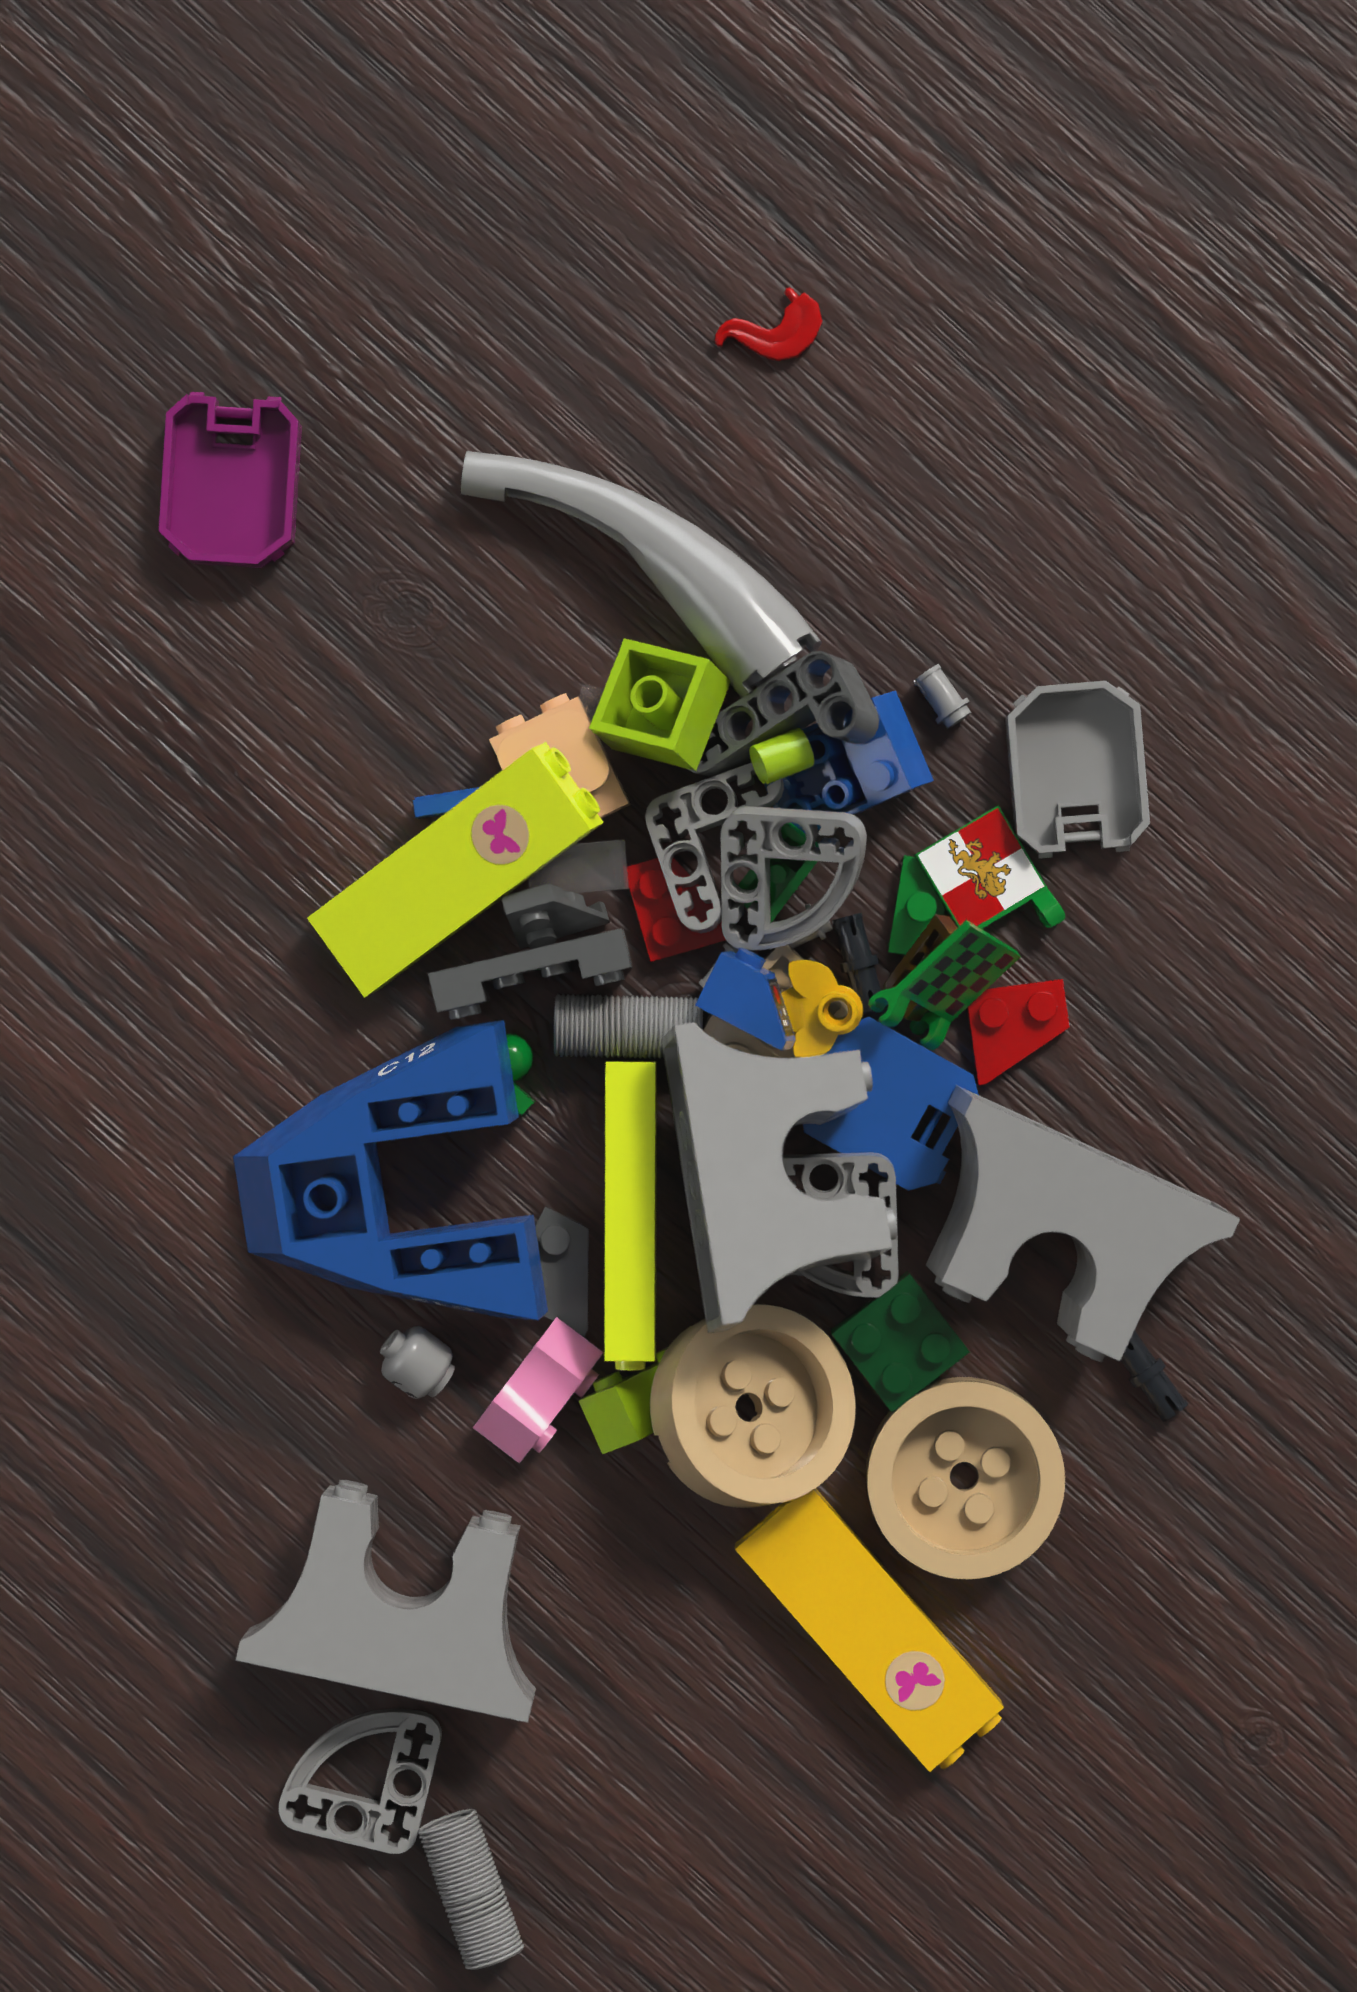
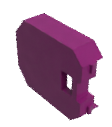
[159,392,302,568]

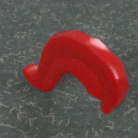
[715,287,823,362]

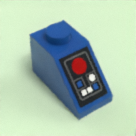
[695,947,796,1051]

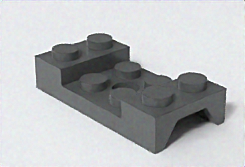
[428,928,633,1020]

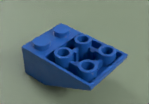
[764,690,934,834]

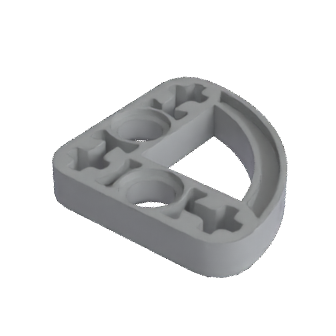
[721,806,867,950]
[782,1152,899,1297]
[279,1708,442,1854]

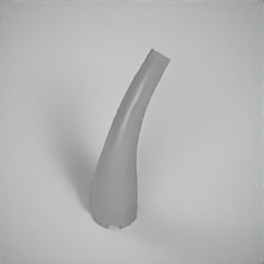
[461,451,822,698]

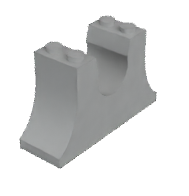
[661,1022,897,1333]
[926,1085,1240,1362]
[236,1480,536,1723]

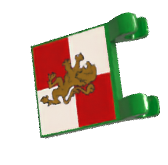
[914,805,1065,929]

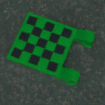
[868,920,1021,1050]

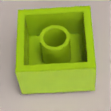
[589,638,731,771]

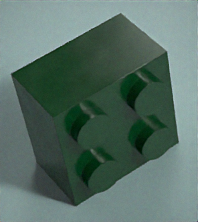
[830,1270,970,1412]

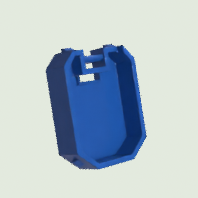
[802,1017,979,1191]

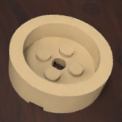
[650,1305,855,1508]
[866,1377,1065,1579]

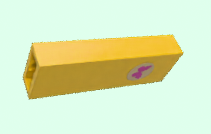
[735,1488,1004,1772]

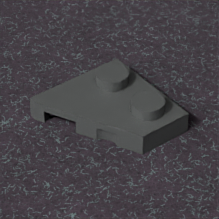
[501,883,610,949]
[535,1206,589,1337]

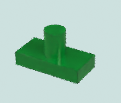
[888,855,945,955]

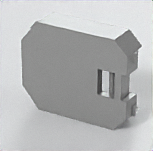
[1005,681,1150,859]

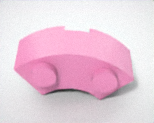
[473,1317,603,1463]

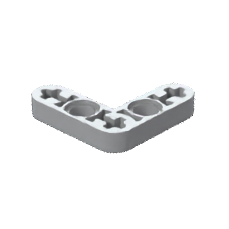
[645,763,784,933]

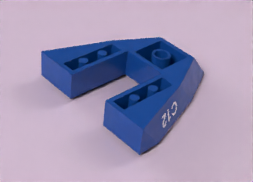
[233,1020,548,1320]

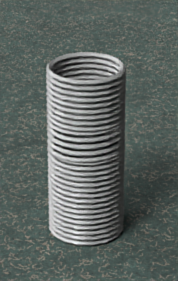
[554,993,703,1059]
[417,1809,524,1970]

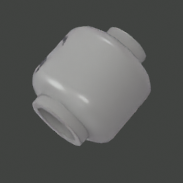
[380,1326,455,1399]

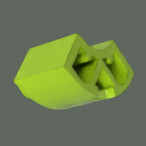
[579,1347,668,1454]

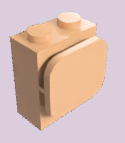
[489,693,631,819]

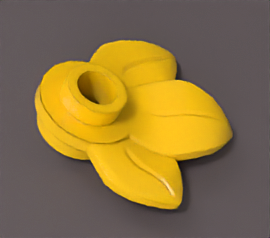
[781,959,863,1057]

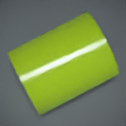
[749,728,814,784]

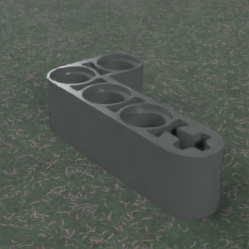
[687,651,879,778]

